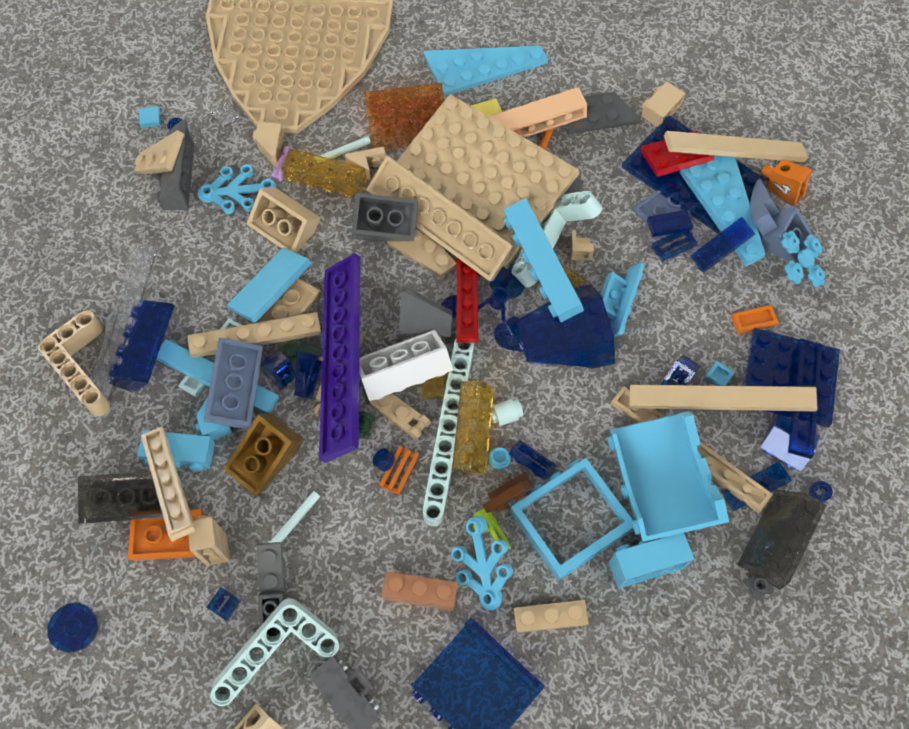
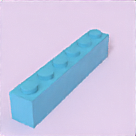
[503,198,584,322]

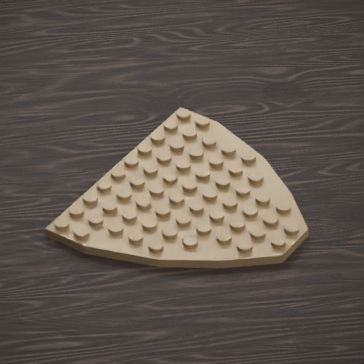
[206,0,393,134]

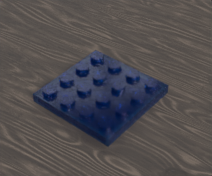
[744,328,840,427]

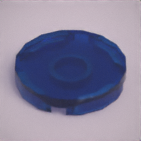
[47,603,98,653]

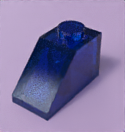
[261,352,297,391]
[660,354,701,386]

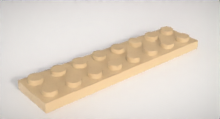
[367,155,515,281]

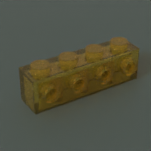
[281,148,367,197]
[452,380,494,475]

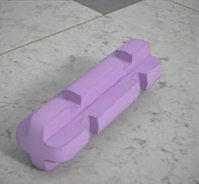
[272,146,294,182]

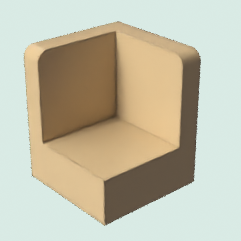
[570,230,594,260]

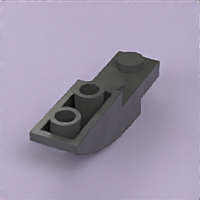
[256,542,286,643]

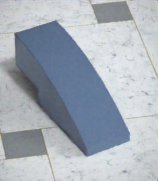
[750,179,780,236]

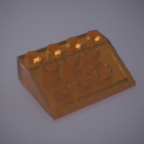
[364,83,444,150]

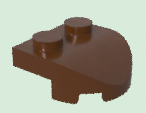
[483,472,534,514]

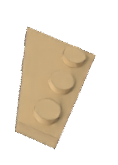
[134,130,184,174]
[387,227,457,278]

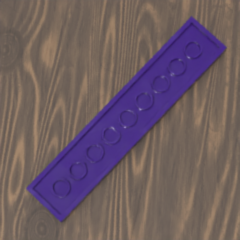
[319,253,360,463]

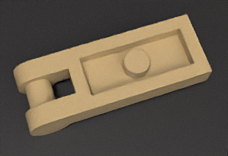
[369,393,431,440]

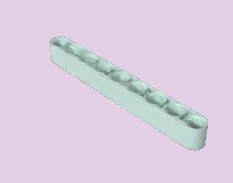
[423,339,474,526]

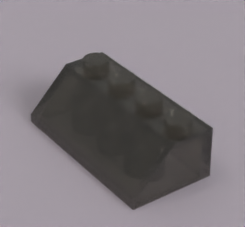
[78,471,180,524]
[737,489,827,590]

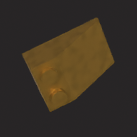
[223,413,304,497]

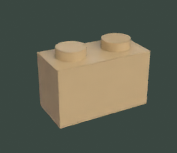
[641,81,686,128]

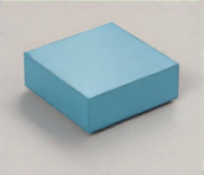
[139,106,161,128]
[704,360,735,386]

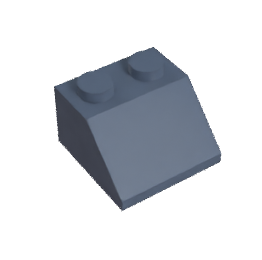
[760,206,813,263]

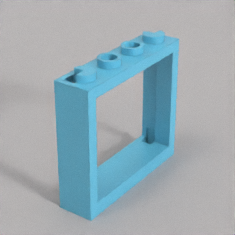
[510,458,634,581]

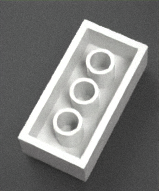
[359,330,453,401]

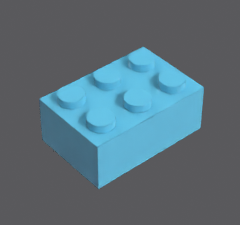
[609,533,694,589]

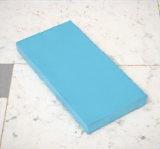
[226,248,312,323]

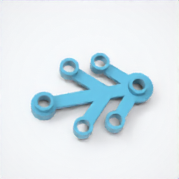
[198,164,277,214]
[451,516,513,610]

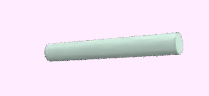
[314,136,371,165]
[269,491,320,543]

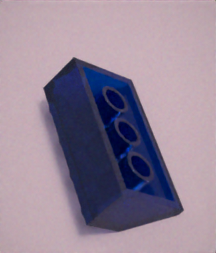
[108,300,175,392]

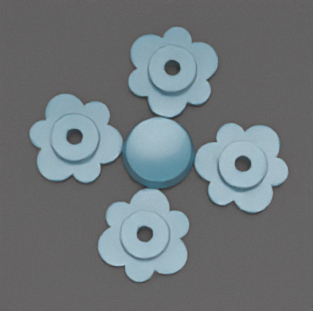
[781,231,826,287]

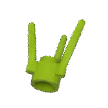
[473,509,511,560]

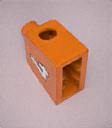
[761,159,812,207]

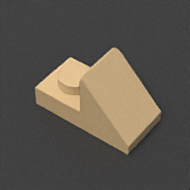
[345,146,386,180]

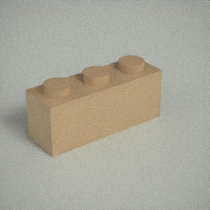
[188,515,230,566]

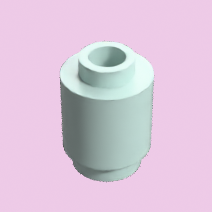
[489,399,523,427]

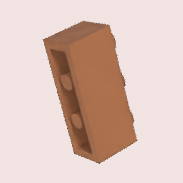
[382,571,458,611]

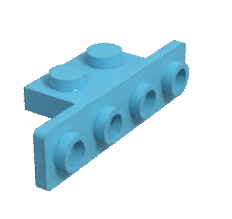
[596,262,645,339]

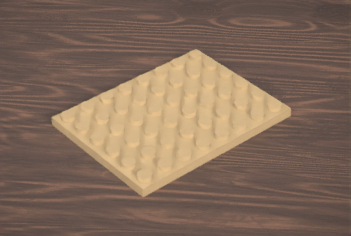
[397,94,580,269]

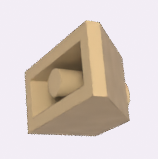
[253,122,284,166]

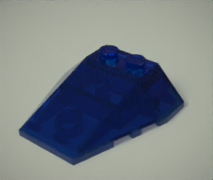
[515,284,615,369]

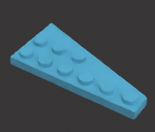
[423,46,548,97]
[680,155,765,267]

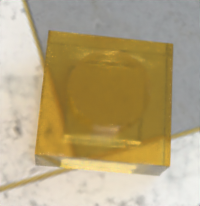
[422,376,445,400]

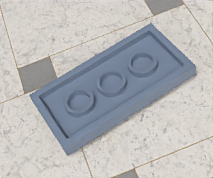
[204,338,263,429]

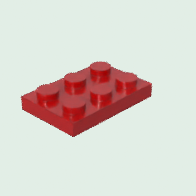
[641,130,714,177]

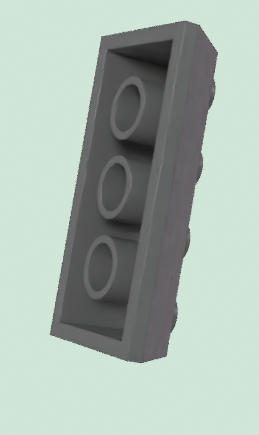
[157,120,195,210]

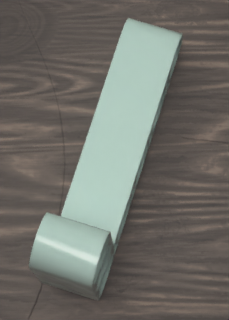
[512,191,602,288]
[211,598,339,706]

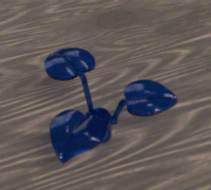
[441,263,529,352]

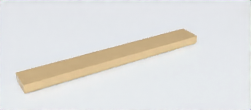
[664,131,808,162]
[629,385,817,411]
[610,386,773,514]

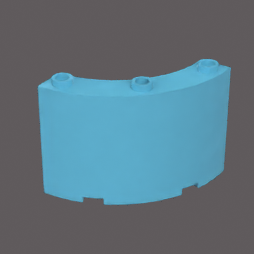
[607,411,729,542]

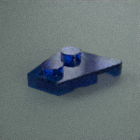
[294,350,322,399]

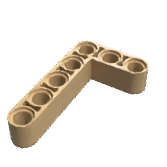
[38,310,110,416]

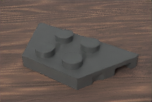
[567,92,641,135]

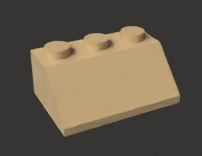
[246,187,320,253]

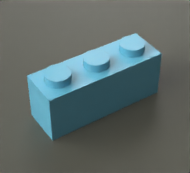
[137,430,215,471]

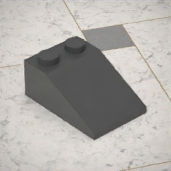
[352,193,418,241]

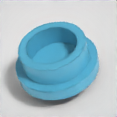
[488,447,511,470]

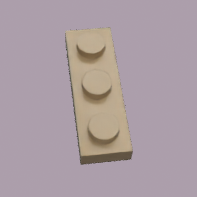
[513,600,589,633]

